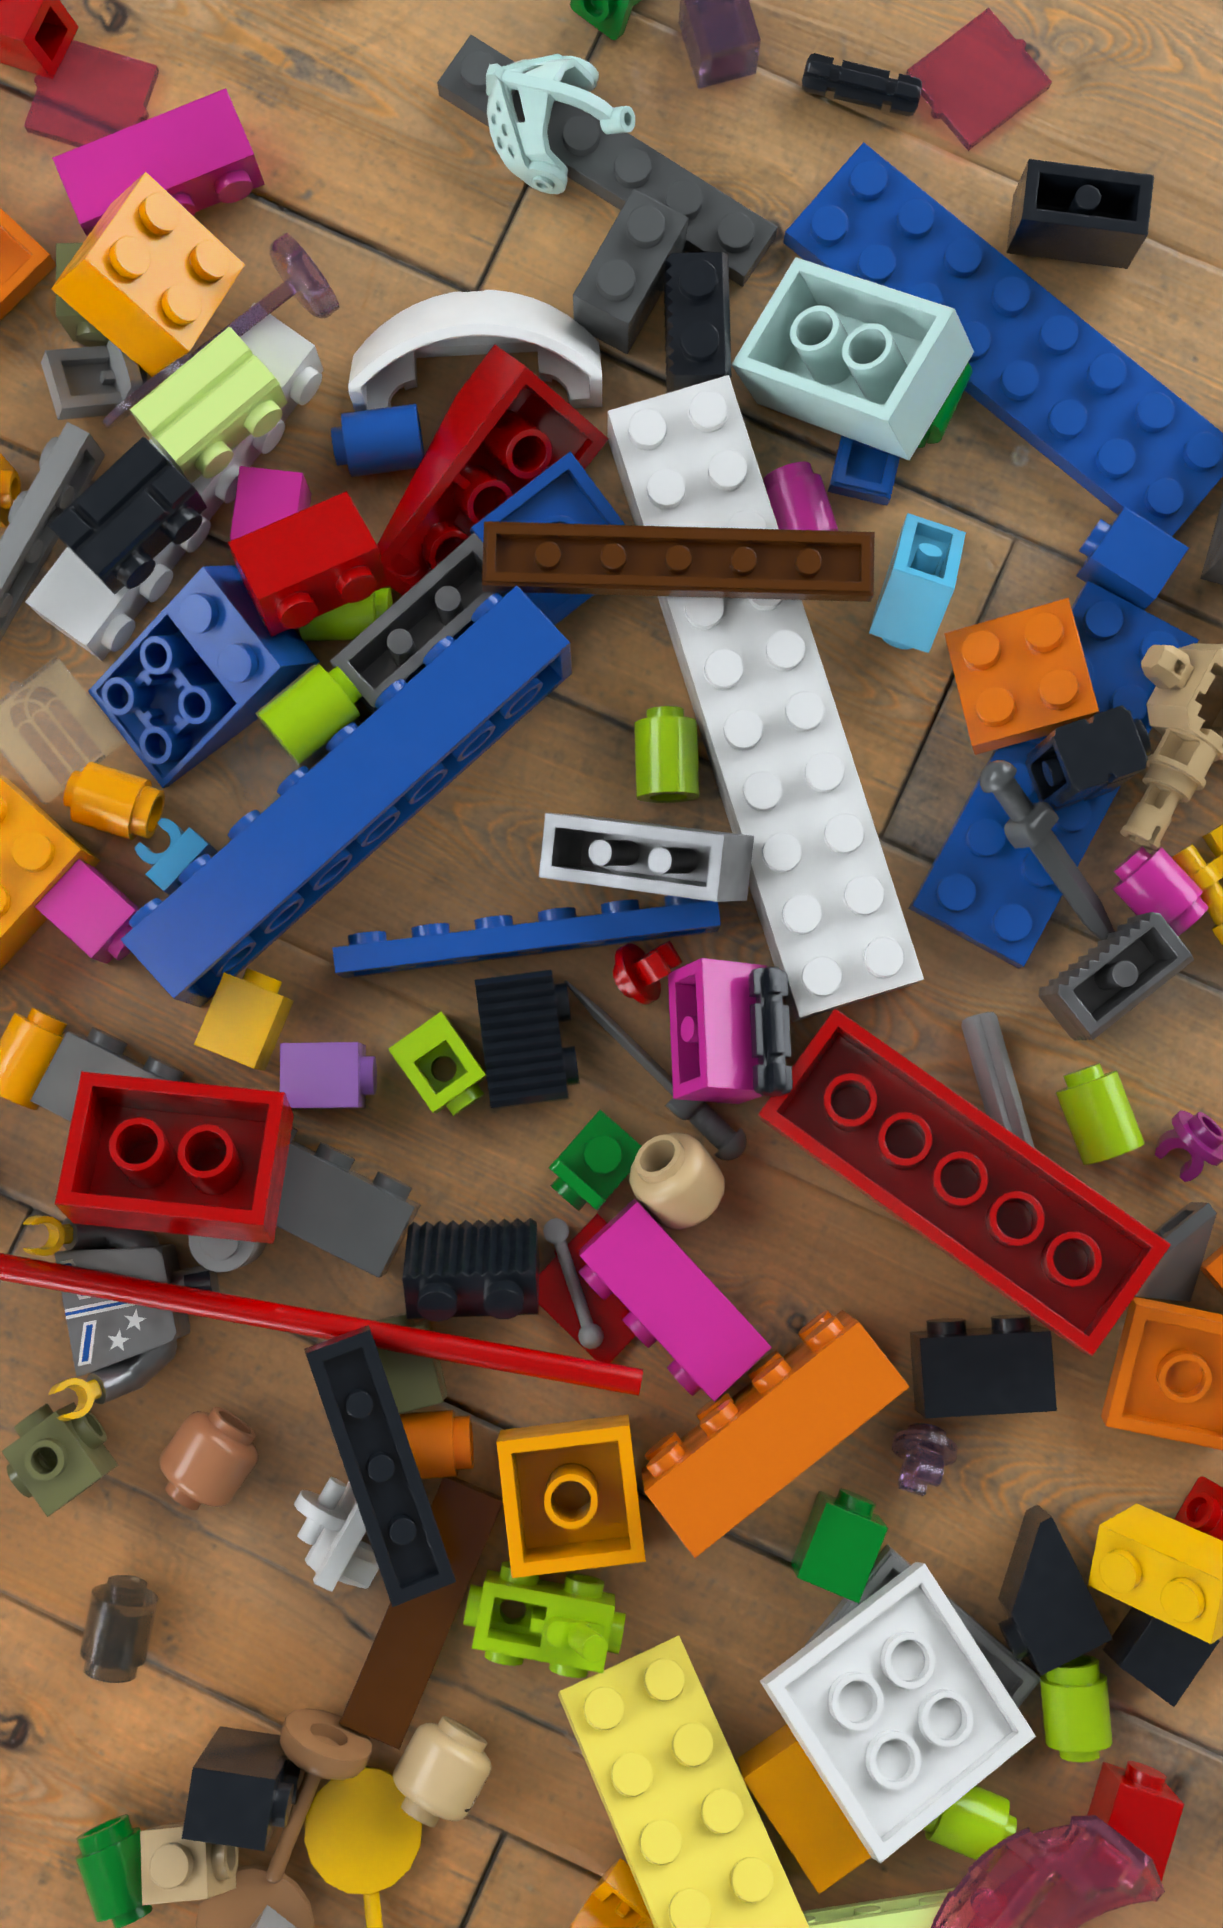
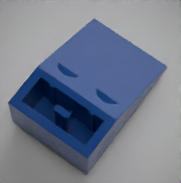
[88,565,320,788]

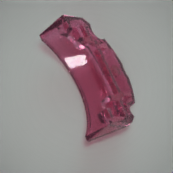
[931,1815,1165,1928]

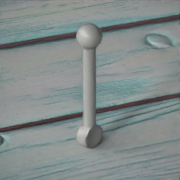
[543,1218,604,1349]

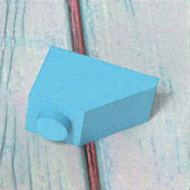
[869,513,966,653]

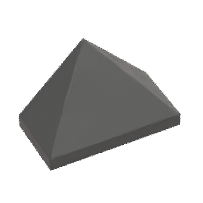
[1135,1202,1217,1302]

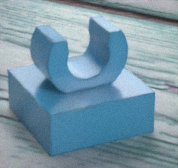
[134,818,219,895]

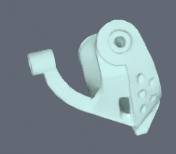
[486,54,635,194]

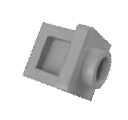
[41,340,147,420]

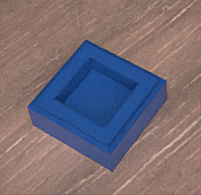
[828,435,900,506]

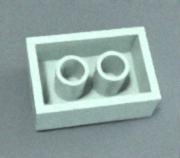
[731,257,974,461]

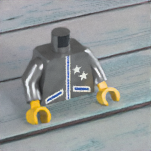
[23,1215,220,1421]

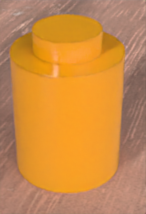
[0,1007,68,1110]

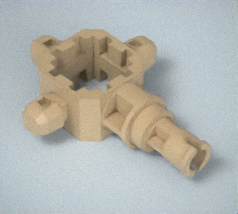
[1120,640,1223,851]

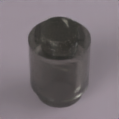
[80,1575,158,1683]

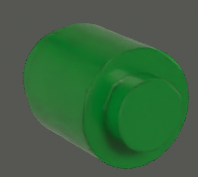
[75,1814,153,1928]

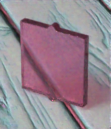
[906,7,1052,151]
[24,40,159,147]

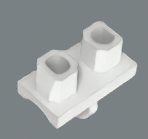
[294,1477,379,1592]

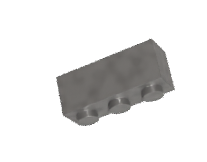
[330,533,508,714]
[539,813,754,902]

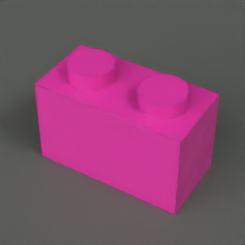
[668,958,767,1104]

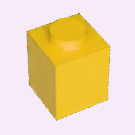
[194,968,294,1071]

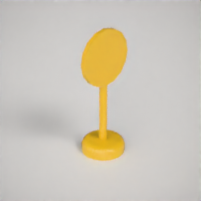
[304,1767,423,1928]

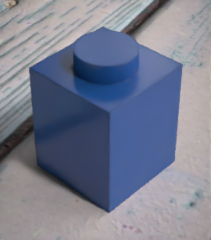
[1076,507,1189,610]

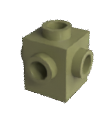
[1,1402,118,1517]

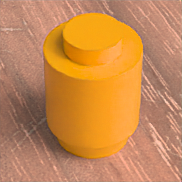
[63,762,165,840]

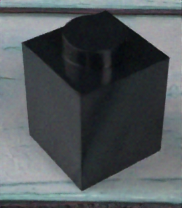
[1102,1607,1220,1707]

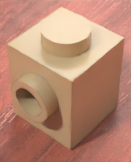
[140,1822,238,1906]

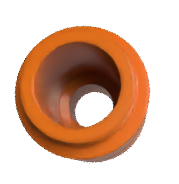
[399,1410,474,1479]

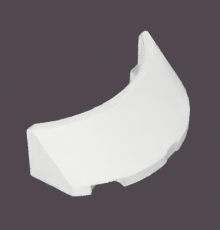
[348,290,602,411]

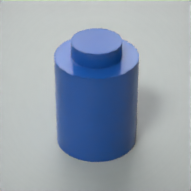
[331,404,425,477]

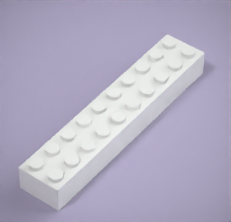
[607,375,924,1022]

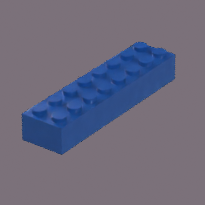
[120,585,572,1008]

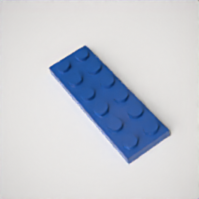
[908,580,1199,969]

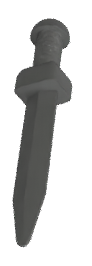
[980,760,1115,940]
[564,980,747,1161]

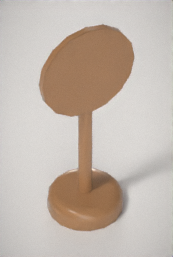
[196,1708,372,1928]

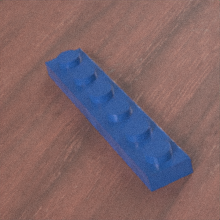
[332,895,721,978]

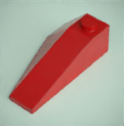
[377,344,609,596]

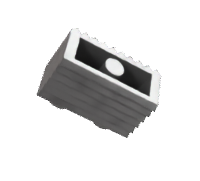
[1038,912,1194,1041]

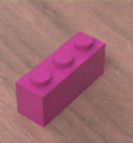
[52,88,265,237]
[578,1198,772,1402]

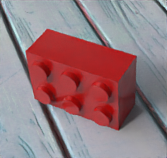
[55,1071,294,1244]

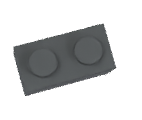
[573,189,689,354]

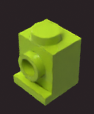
[388,1012,487,1116]

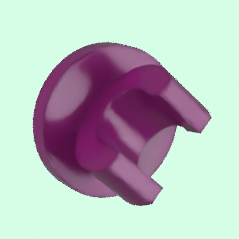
[1154,1110,1223,1182]

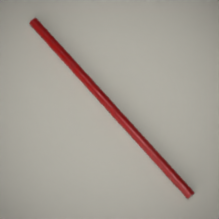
[0,1253,643,1396]

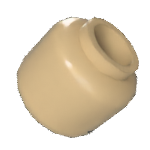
[629,1132,725,1230]
[393,1716,492,1828]

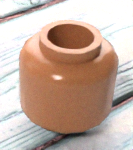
[159,1407,259,1510]

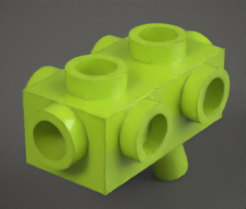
[463,1561,626,1678]

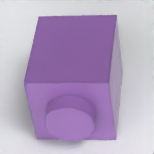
[280,1042,377,1109]

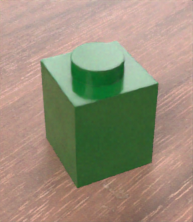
[791,1488,888,1604]

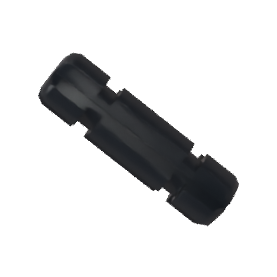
[802,53,922,117]
[749,967,793,1097]

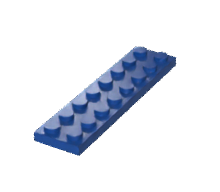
[783,142,1223,536]

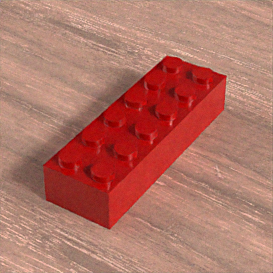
[758,1009,1171,1356]

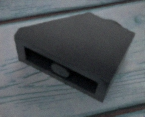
[998,1505,1113,1675]

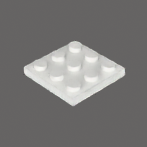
[760,1562,1036,1863]

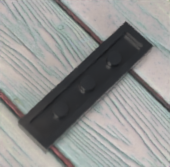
[304,1325,456,1607]

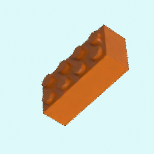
[641,1310,910,1558]

